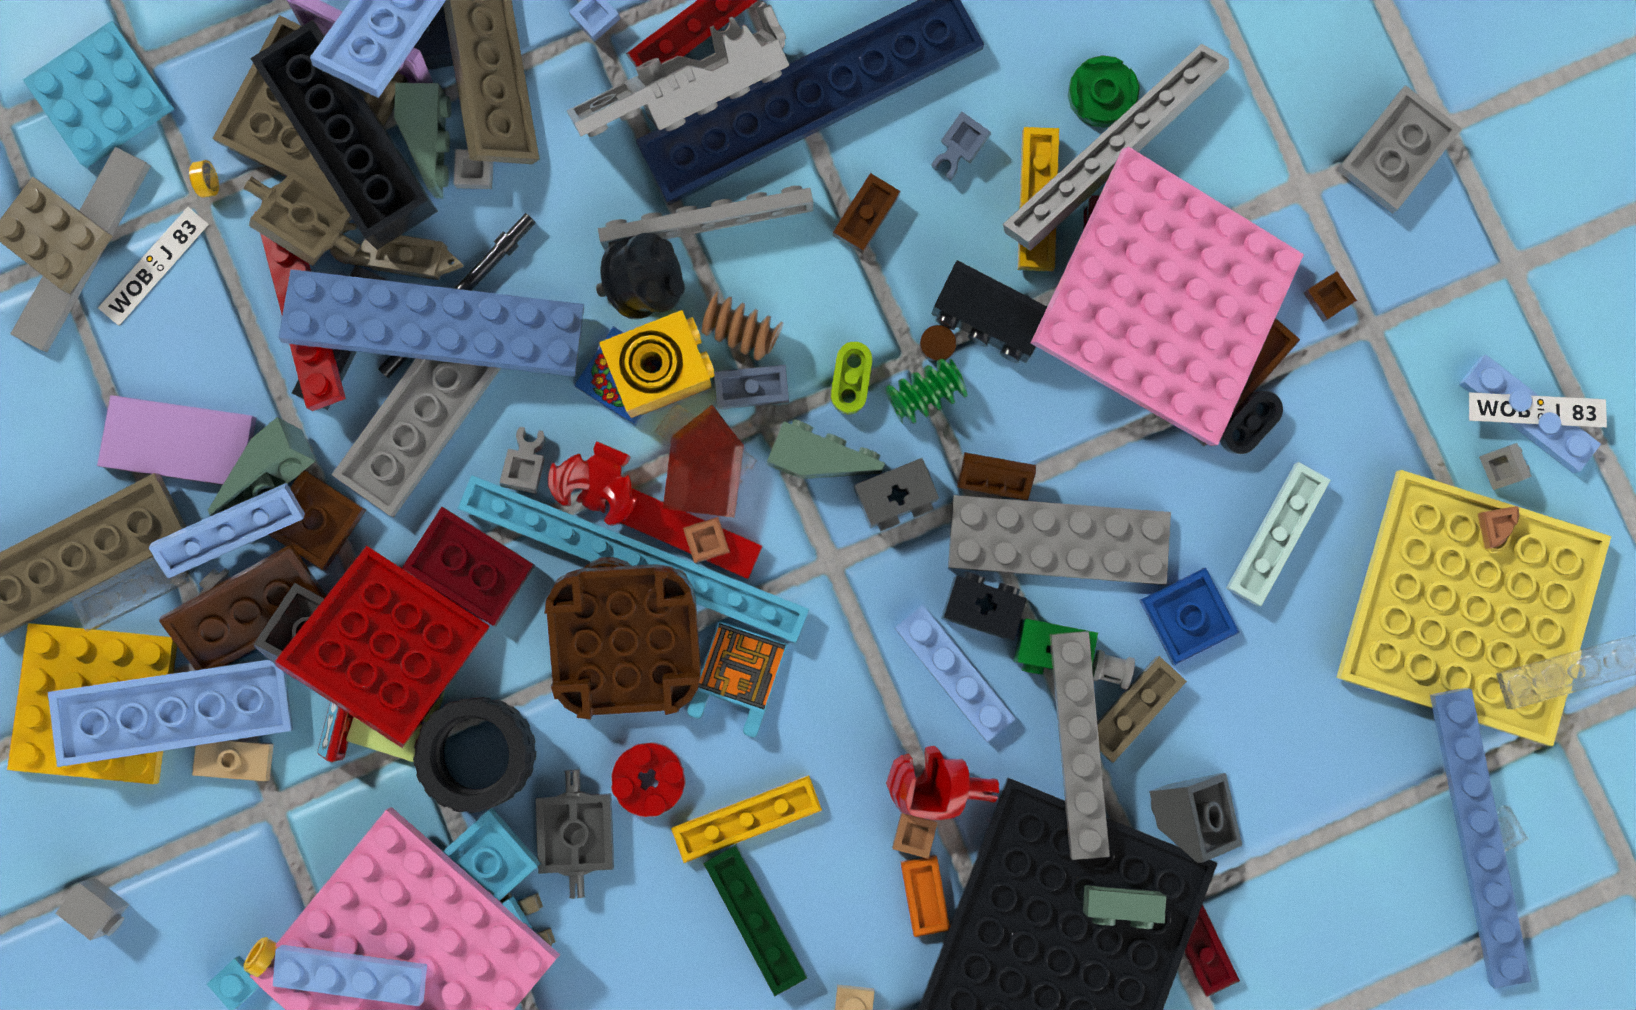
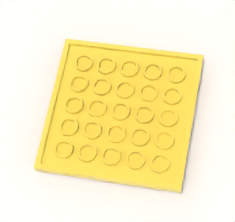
[1336,470,1611,746]

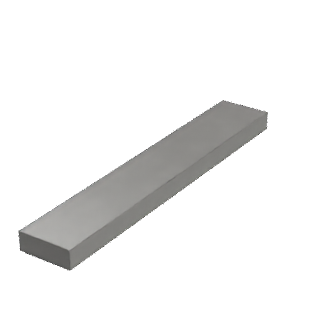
[10,147,151,352]

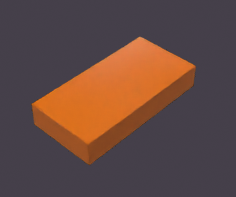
[900,855,950,937]

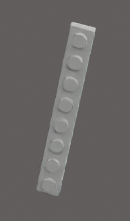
[1003,44,1229,251]

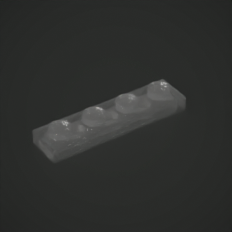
[1496,634,1636,709]

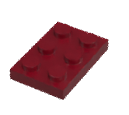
[402,506,535,626]

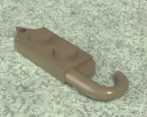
[330,223,464,280]

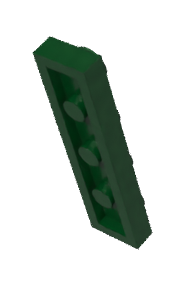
[703,844,807,997]

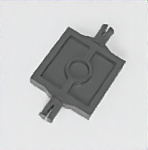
[536,769,614,899]

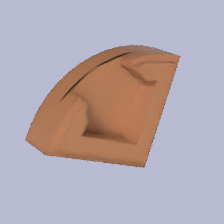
[1477,506,1519,549]

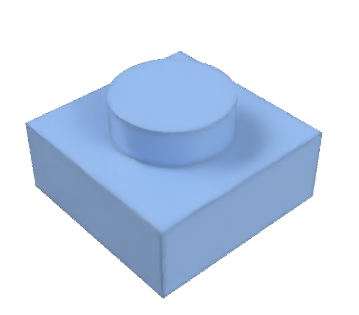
[569,0,620,42]

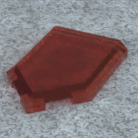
[663,405,744,518]

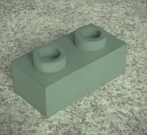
[1083,885,1166,929]

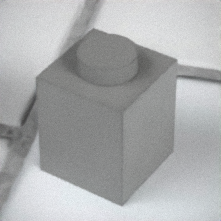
[55,878,129,941]

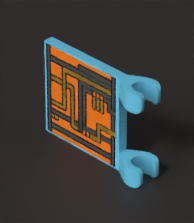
[687,621,788,737]

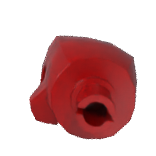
[886,746,999,820]

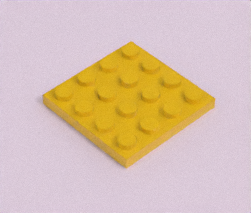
[7,623,177,784]

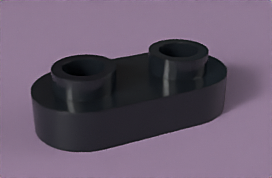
[1220,391,1283,454]

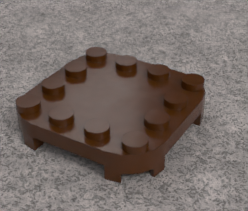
[544,564,701,720]

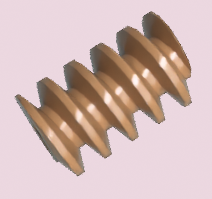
[702,291,784,361]

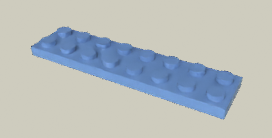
[278,269,584,377]

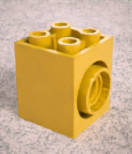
[599,310,715,418]

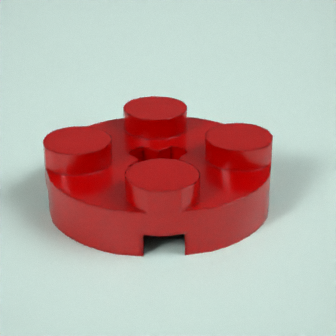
[611,742,686,817]

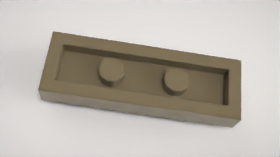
[1097,656,1187,763]

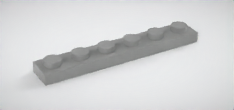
[598,186,813,251]
[1050,631,1110,860]

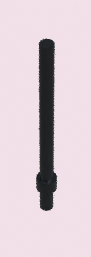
[378,213,536,378]

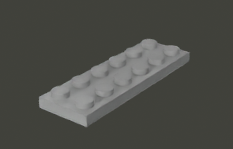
[331,358,501,517]
[948,495,1171,585]

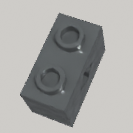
[854,458,939,531]

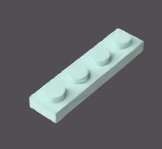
[1226,462,1331,607]

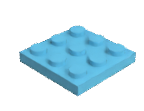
[23,20,175,168]

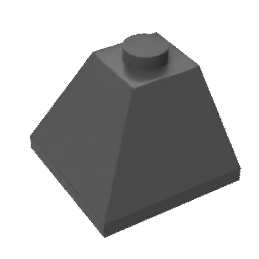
[254,583,324,679]
[1149,773,1242,863]

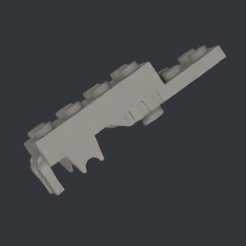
[567,1,789,137]

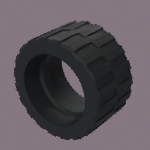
[413,697,537,813]

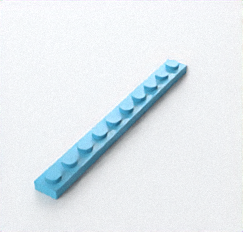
[457,475,810,643]

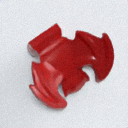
[548,441,637,526]

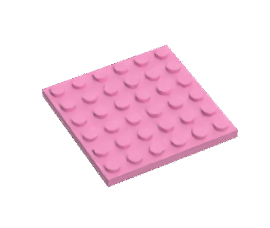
[1031,146,1304,446]
[250,807,560,1010]

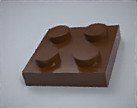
[268,470,367,570]

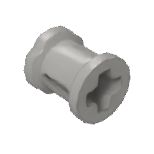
[1092,650,1135,690]

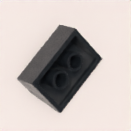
[931,260,1047,363]

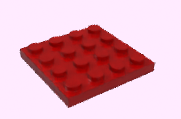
[275,546,490,748]

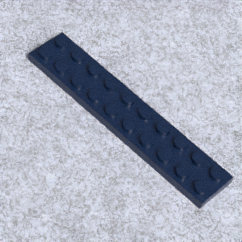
[636,0,984,206]

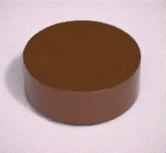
[920,325,956,363]

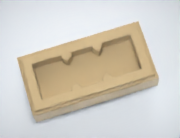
[192,740,274,781]

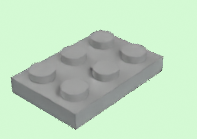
[1337,85,1462,214]

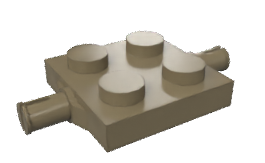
[244,171,360,266]

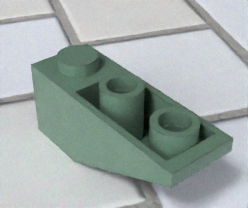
[394,83,451,199]
[208,417,315,516]
[767,420,885,479]

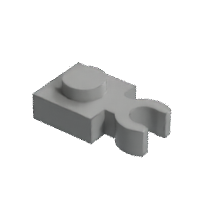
[499,426,545,494]

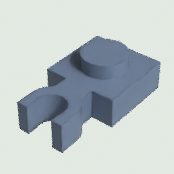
[931,111,991,180]

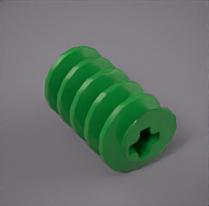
[885,359,968,424]

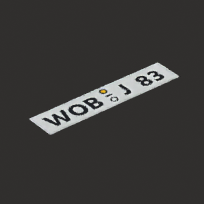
[98,207,209,326]
[1469,392,1607,428]

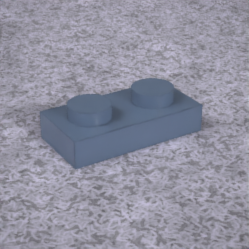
[714,365,789,410]

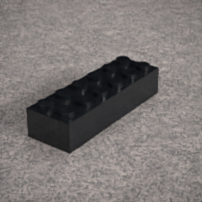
[250,20,438,250]

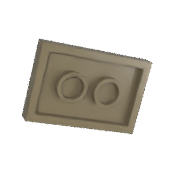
[0,176,113,294]

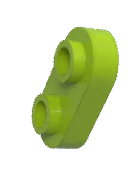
[831,342,873,415]

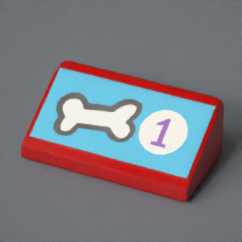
[317,702,354,762]

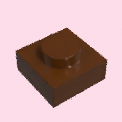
[1304,271,1357,322]

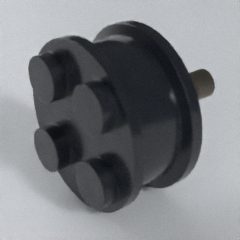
[596,233,685,320]

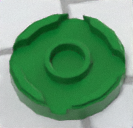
[1067,55,1140,128]

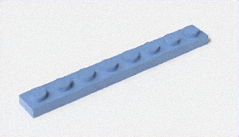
[1430,688,1532,988]

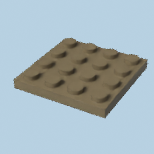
[212,15,408,202]

